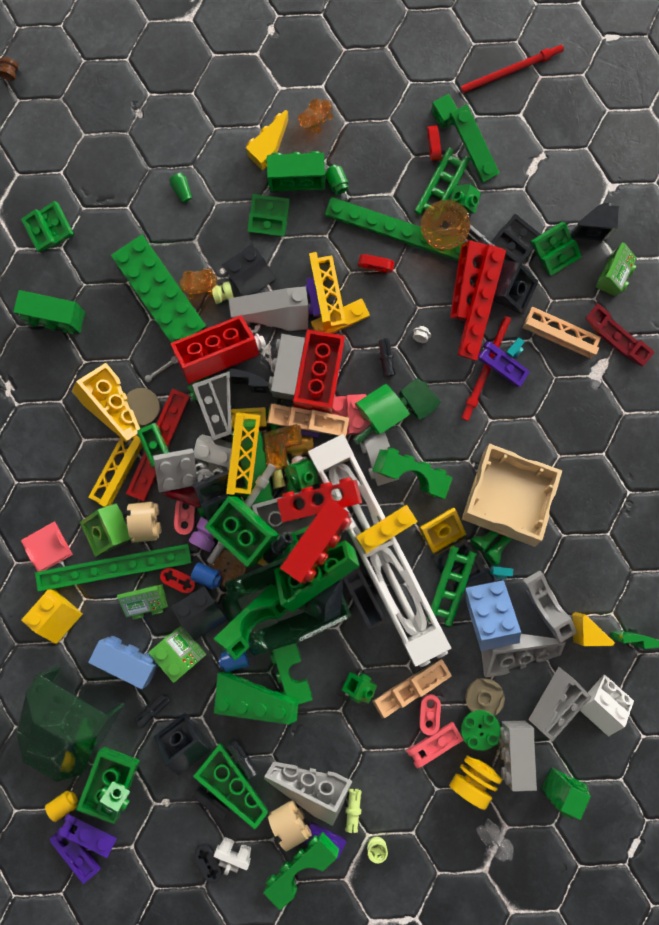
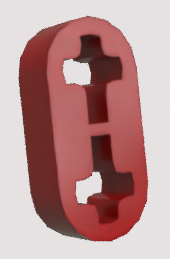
[427,125,441,161]
[358,254,394,273]
[160,567,196,593]

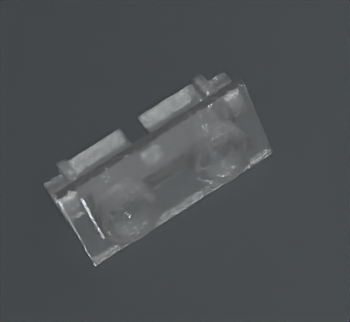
[476,818,514,862]

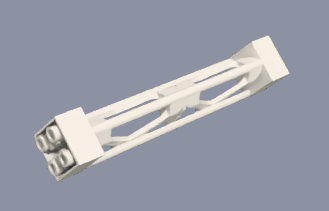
[308,434,451,667]

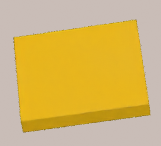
[418,508,466,554]
[572,612,615,646]

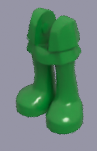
[470,530,513,566]

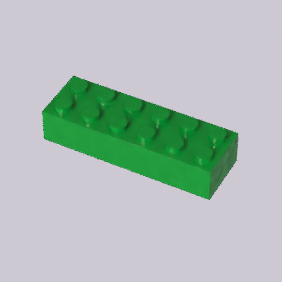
[111,234,207,343]

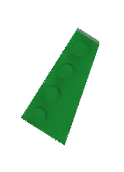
[232,419,273,503]
[193,742,268,829]
[541,767,591,820]

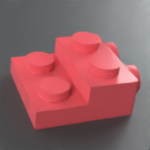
[331,394,371,435]

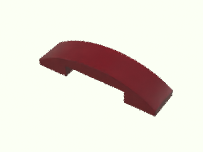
[585,303,655,367]

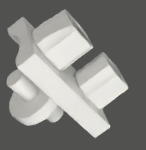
[213,837,251,875]

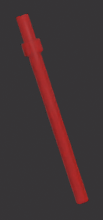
[460,44,564,93]
[461,316,511,421]

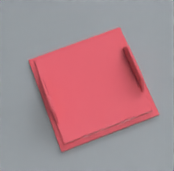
[21,521,73,572]

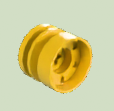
[449,756,503,810]

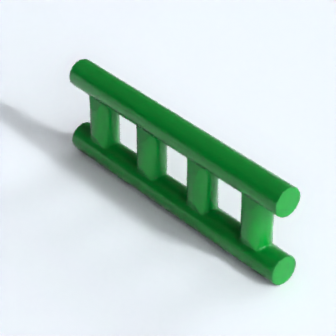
[414,147,471,223]
[427,546,477,626]

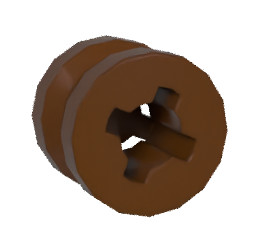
[0,57,19,81]

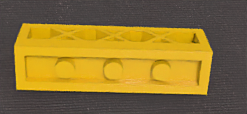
[309,252,346,330]
[226,413,261,495]
[89,435,143,507]

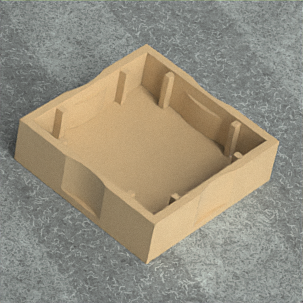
[462,444,562,547]

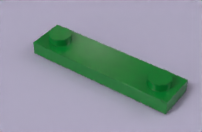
[449,104,500,183]

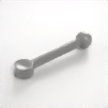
[145,356,177,382]

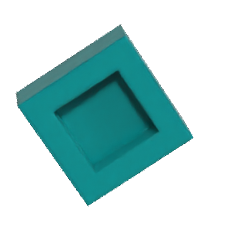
[506,337,524,358]
[490,566,513,580]

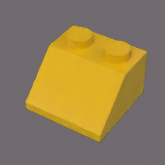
[22,589,83,644]

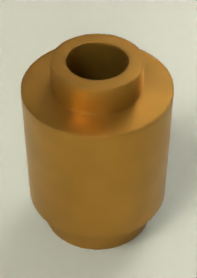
[286,435,314,457]

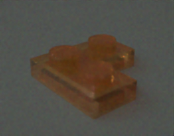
[264,424,302,471]

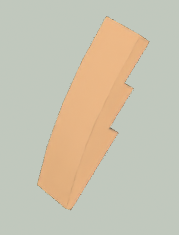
[267,404,349,437]
[372,659,452,718]

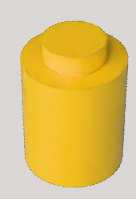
[45,791,78,822]

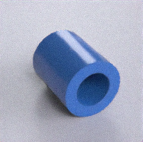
[191,562,222,589]
[218,651,249,672]

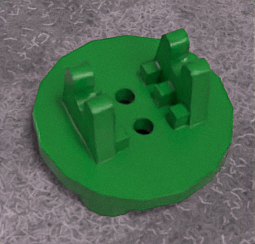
[461,710,500,751]

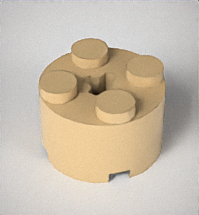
[127,502,161,543]
[268,800,312,851]

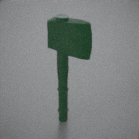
[353,378,441,444]

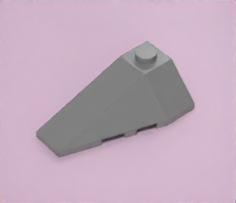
[229,287,308,331]
[481,634,566,678]
[264,762,352,826]

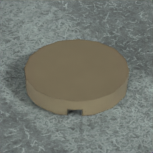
[126,388,161,426]
[465,678,505,716]

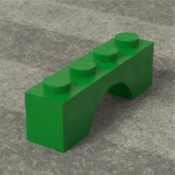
[372,447,453,499]
[213,584,288,661]
[263,832,339,910]

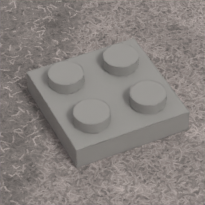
[153,449,197,493]

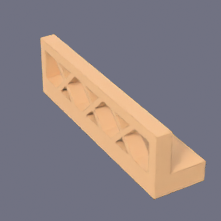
[522,307,601,358]

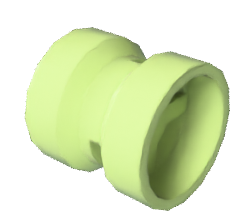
[211,281,234,304]
[367,837,388,864]

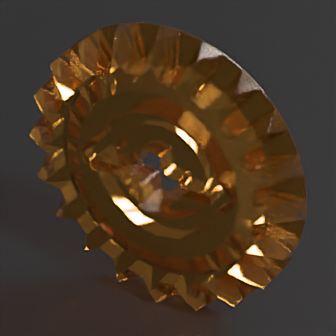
[421,200,470,250]

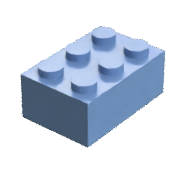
[465,580,521,651]
[88,636,159,689]

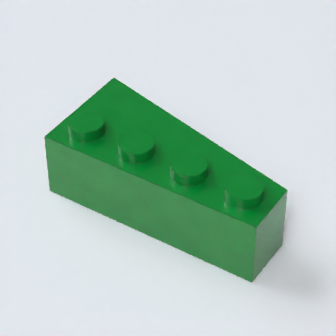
[274,541,359,612]
[214,672,298,724]

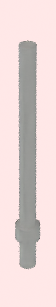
[207,463,276,564]

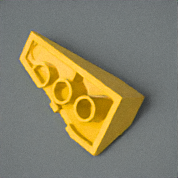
[72,363,140,442]

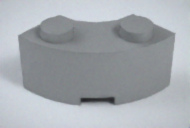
[360,431,399,486]

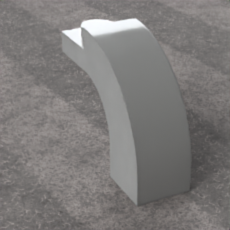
[523,571,577,643]

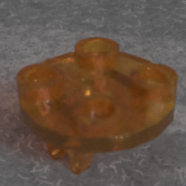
[298,98,333,134]
[180,268,218,299]
[207,548,246,586]

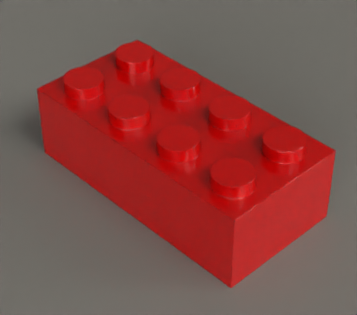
[170,315,259,384]
[293,329,345,414]
[280,498,352,584]

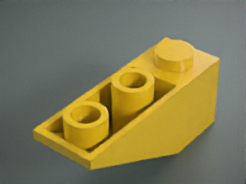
[246,110,288,171]

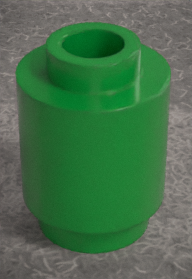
[325,165,349,195]

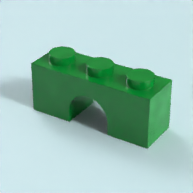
[270,641,313,705]

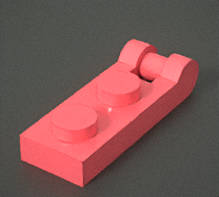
[406,722,463,769]

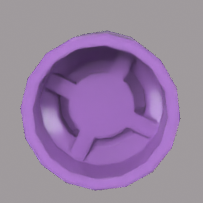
[189,517,215,552]

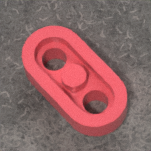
[174,501,196,535]
[419,694,441,735]

